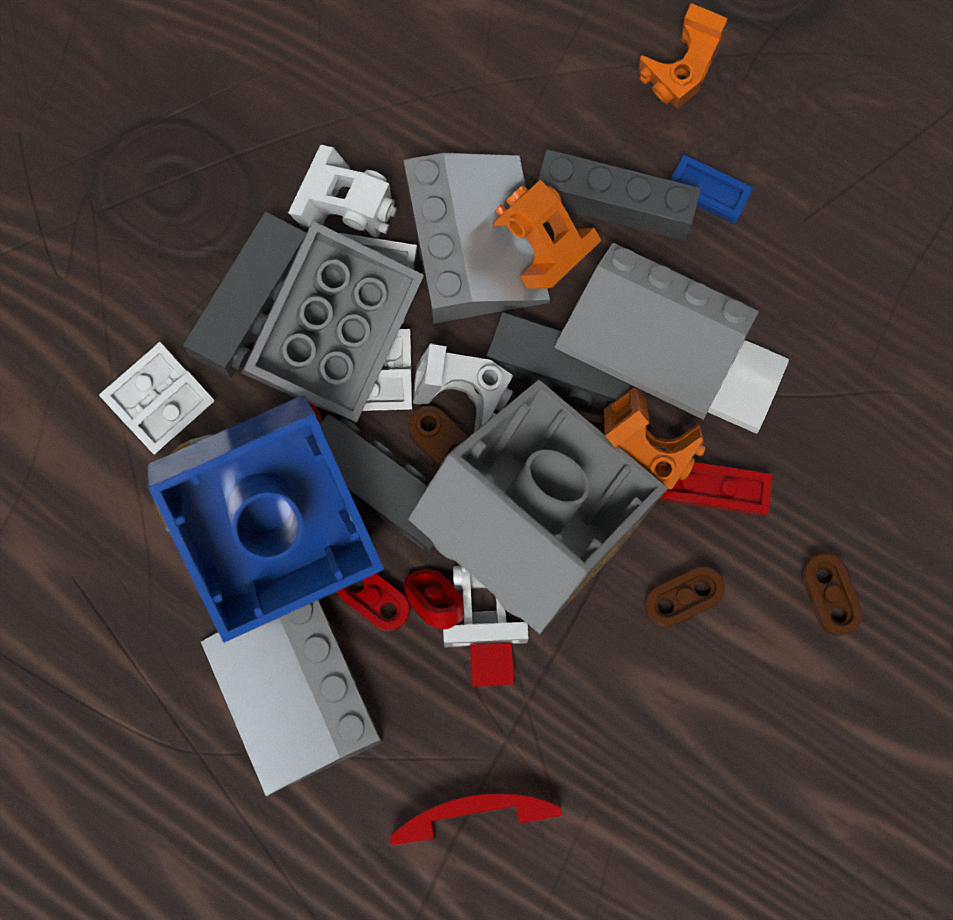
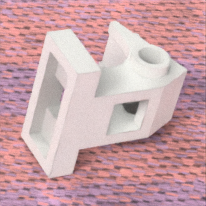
[288,145,397,239]
[412,344,513,433]
[443,565,529,647]

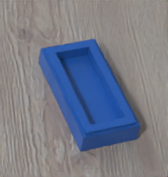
[670,154,754,225]

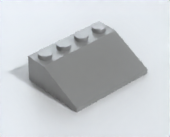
[404,153,550,324]
[241,221,424,423]
[555,243,759,420]
[201,600,383,796]

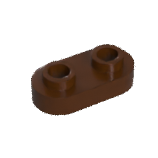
[408,406,469,468]
[802,554,862,636]
[644,567,725,628]

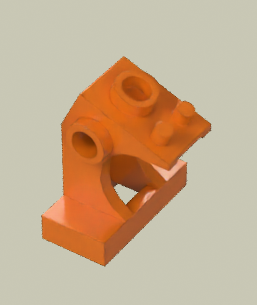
[639,3,728,109]
[492,180,601,289]
[604,386,705,490]

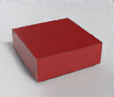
[470,642,514,688]

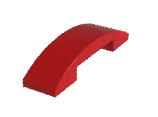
[390,794,562,846]

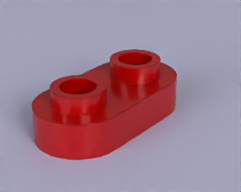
[404,570,465,629]
[336,574,410,632]

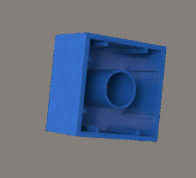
[148,395,384,643]

